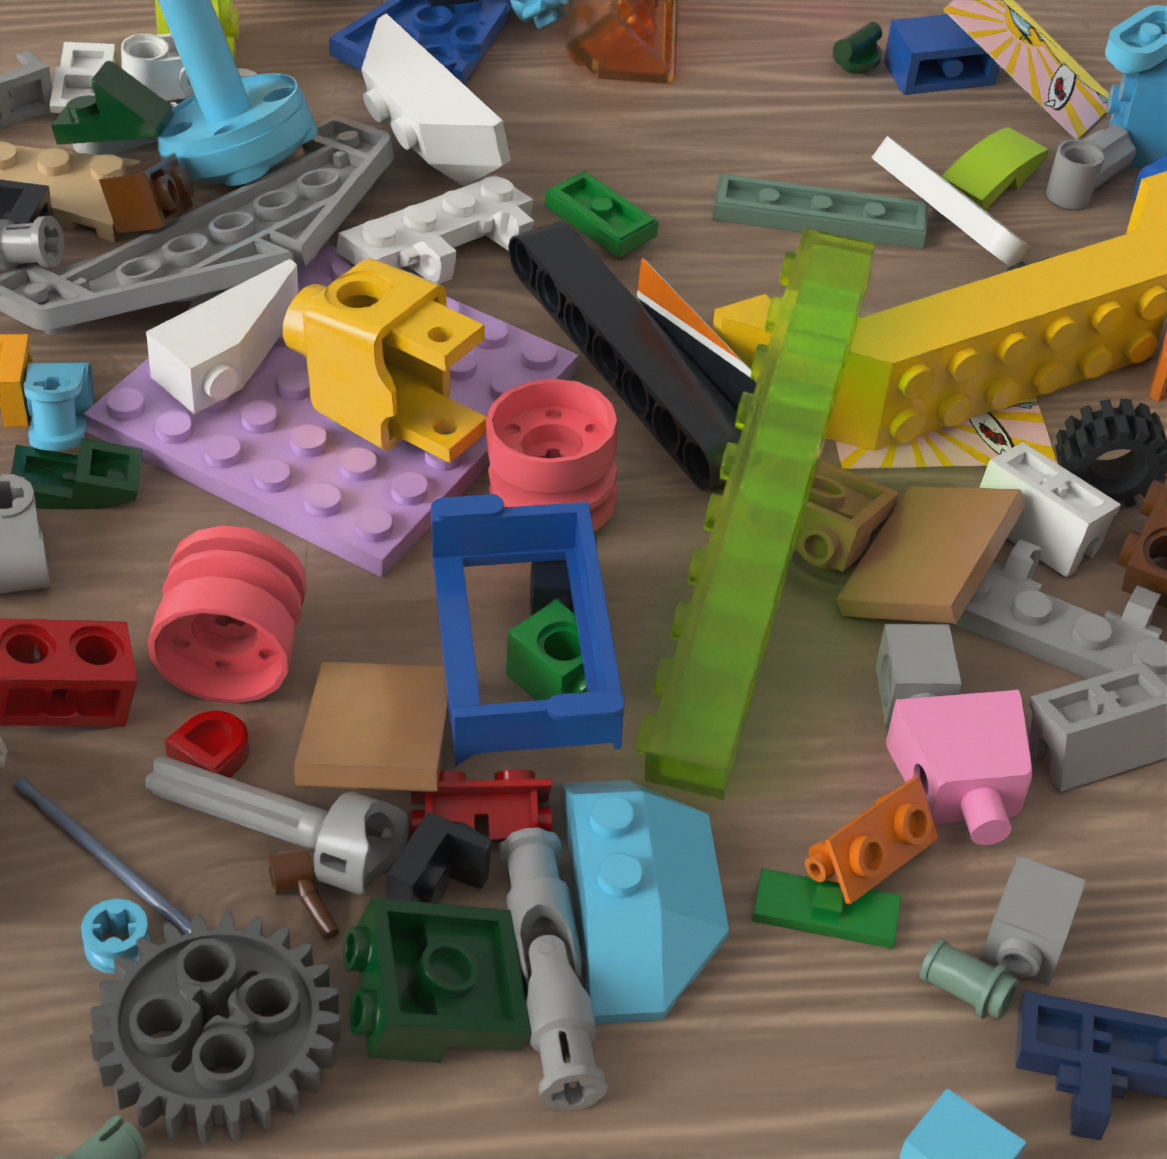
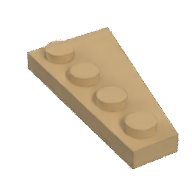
[0,142,140,243]

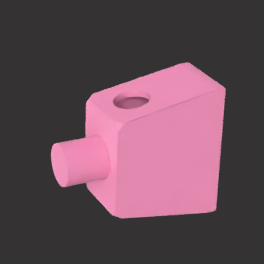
[886,690,1032,845]

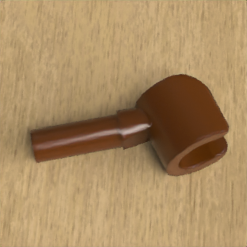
[269,848,340,940]

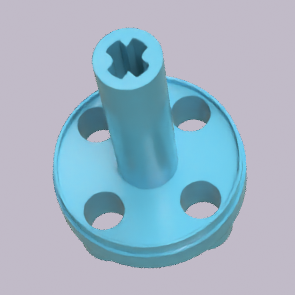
[157,0,318,186]

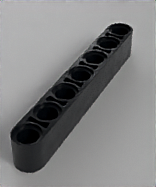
[508,221,763,491]

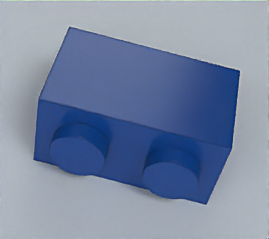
[884,14,1000,95]

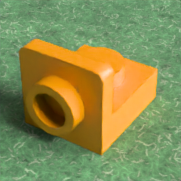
[0,334,34,427]

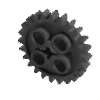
[90,912,340,1144]

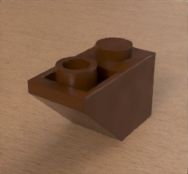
[99,153,194,233]

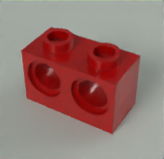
[0,618,137,726]

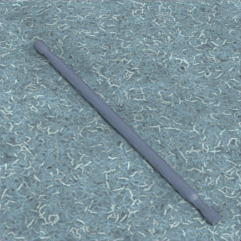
[14,777,249,980]

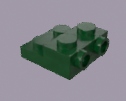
[343,897,531,1063]

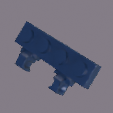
[1015,991,1167,1141]

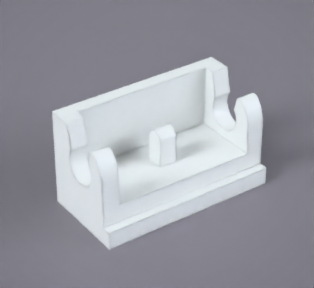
[979,442,1121,578]

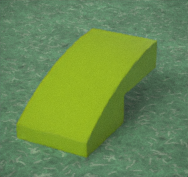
[942,127,1049,211]

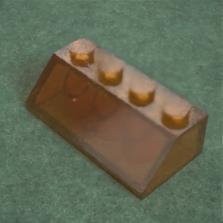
[565,0,678,84]

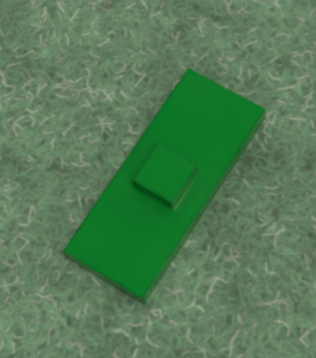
[752,868,901,949]

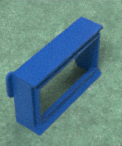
[431,494,625,767]

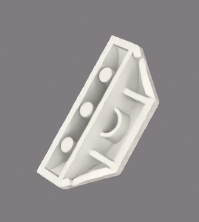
[361,14,511,187]

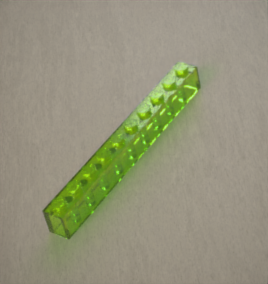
[635,228,875,801]

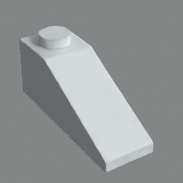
[146,259,298,414]

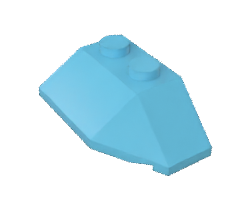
[561,780,729,1024]

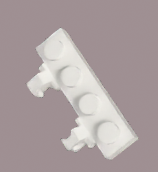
[336,175,534,284]

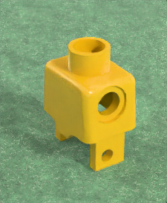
[283,258,487,463]

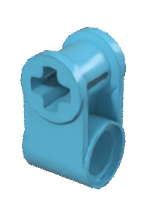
[24,362,94,451]

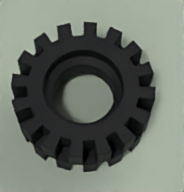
[1055,398,1167,508]

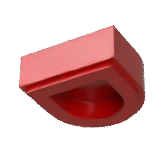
[165,711,249,778]

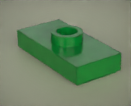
[545,171,659,258]

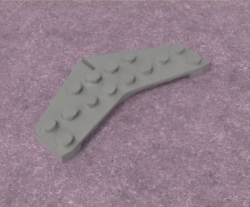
[0,114,395,335]

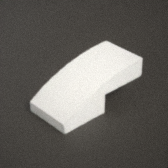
[49,42,117,113]

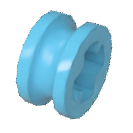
[81,898,150,974]

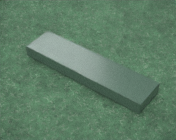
[712,173,928,249]

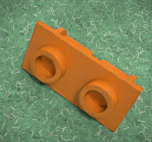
[804,776,939,904]

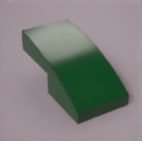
[11,438,143,510]

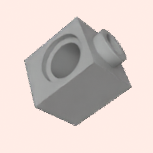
[875,624,962,726]
[980,855,1086,986]

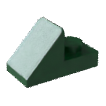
[51,61,174,145]

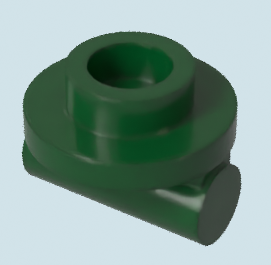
[832,22,882,74]

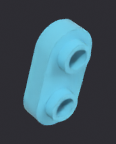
[1105,5,1167,74]

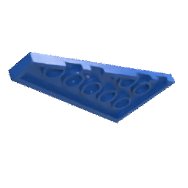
[329,0,514,84]

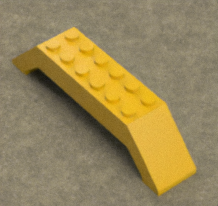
[712,171,1167,451]

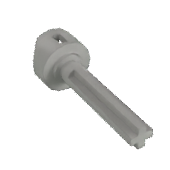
[145,755,408,895]

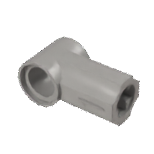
[1046,124,1136,210]

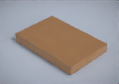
[836,486,1025,624]
[294,662,449,792]

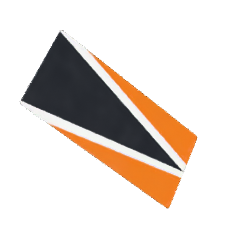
[636,258,765,433]

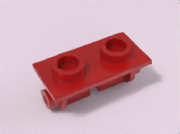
[411,769,552,843]

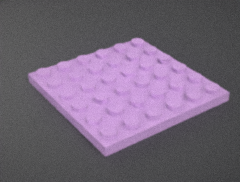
[83,243,579,578]

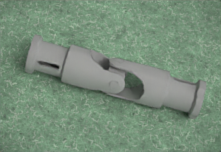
[498,827,608,1112]

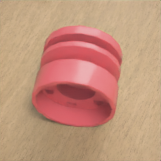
[486,378,617,532]
[148,525,307,704]

